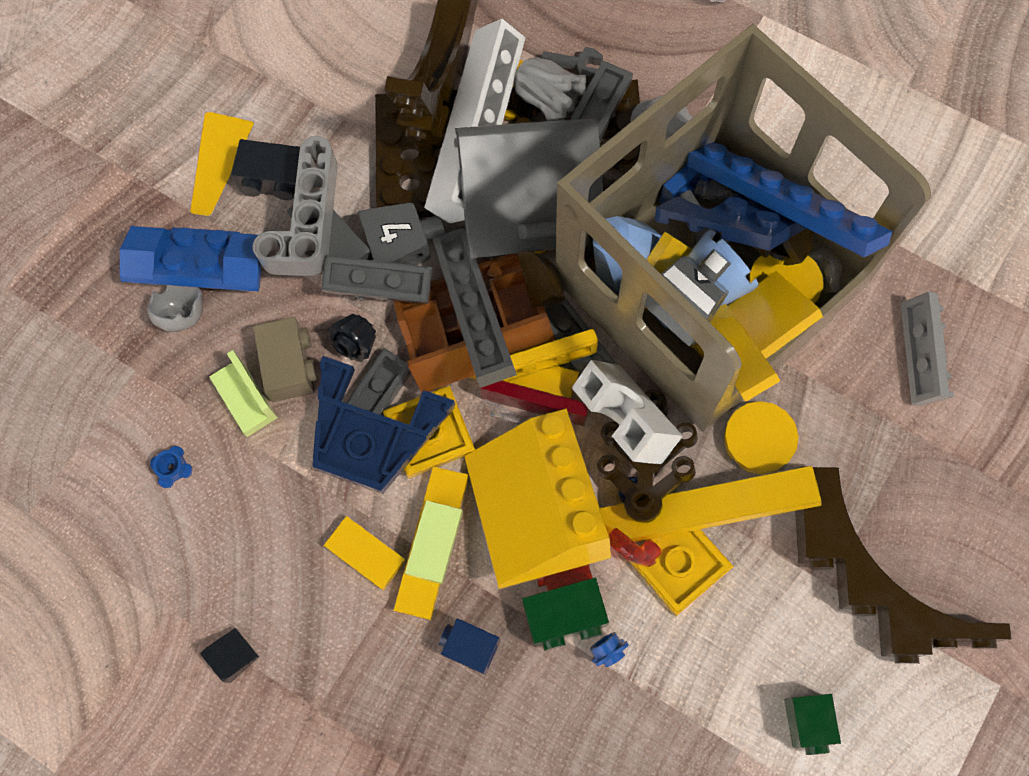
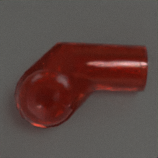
[609,527,662,567]

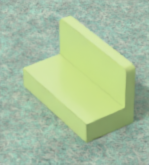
[209,350,278,437]

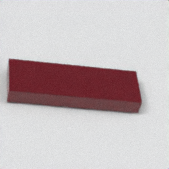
[480,380,589,426]

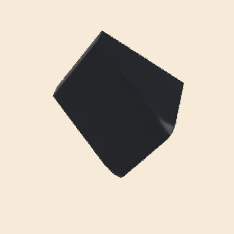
[200,628,260,683]

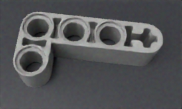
[253,136,338,276]

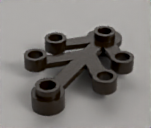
[597,390,698,523]

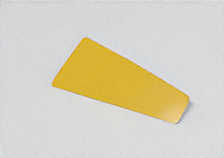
[190,112,254,216]

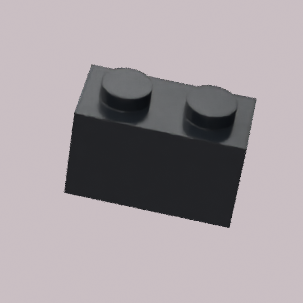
[231,139,300,200]

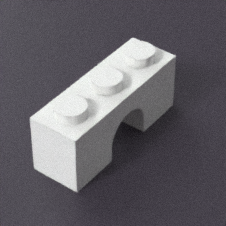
[572,360,683,464]

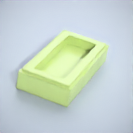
[405,500,463,584]

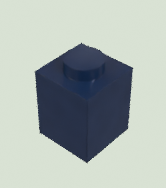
[439,618,501,676]

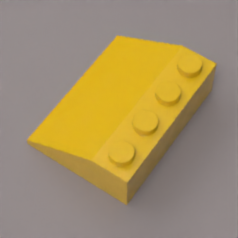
[464,409,611,589]

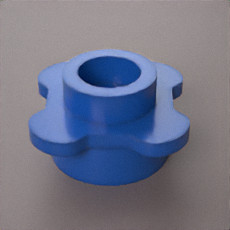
[150,446,193,488]
[590,632,629,667]

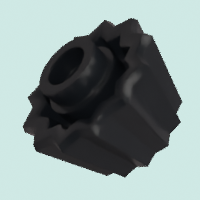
[327,313,376,362]

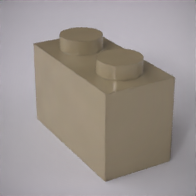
[253,317,318,402]

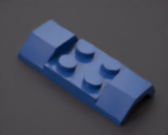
[120,226,261,292]

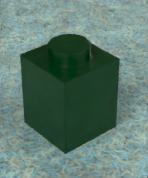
[784,694,841,755]

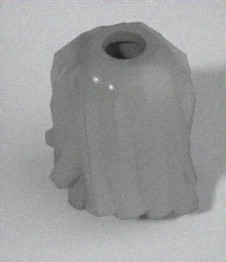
[513,57,586,121]

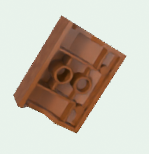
[393,253,556,393]

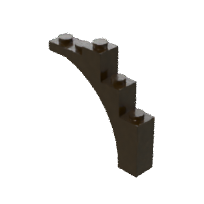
[384,0,478,141]
[795,467,1012,664]

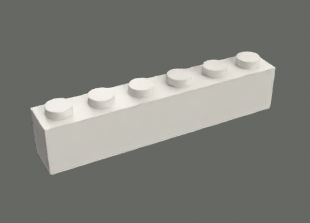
[424,19,526,223]

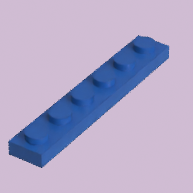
[687,143,892,257]

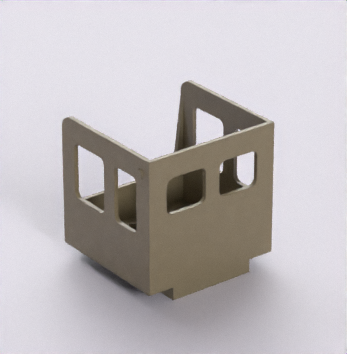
[556,23,931,432]

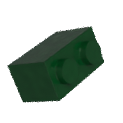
[522,578,609,651]

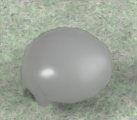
[147,285,203,332]

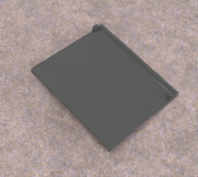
[454,118,603,259]

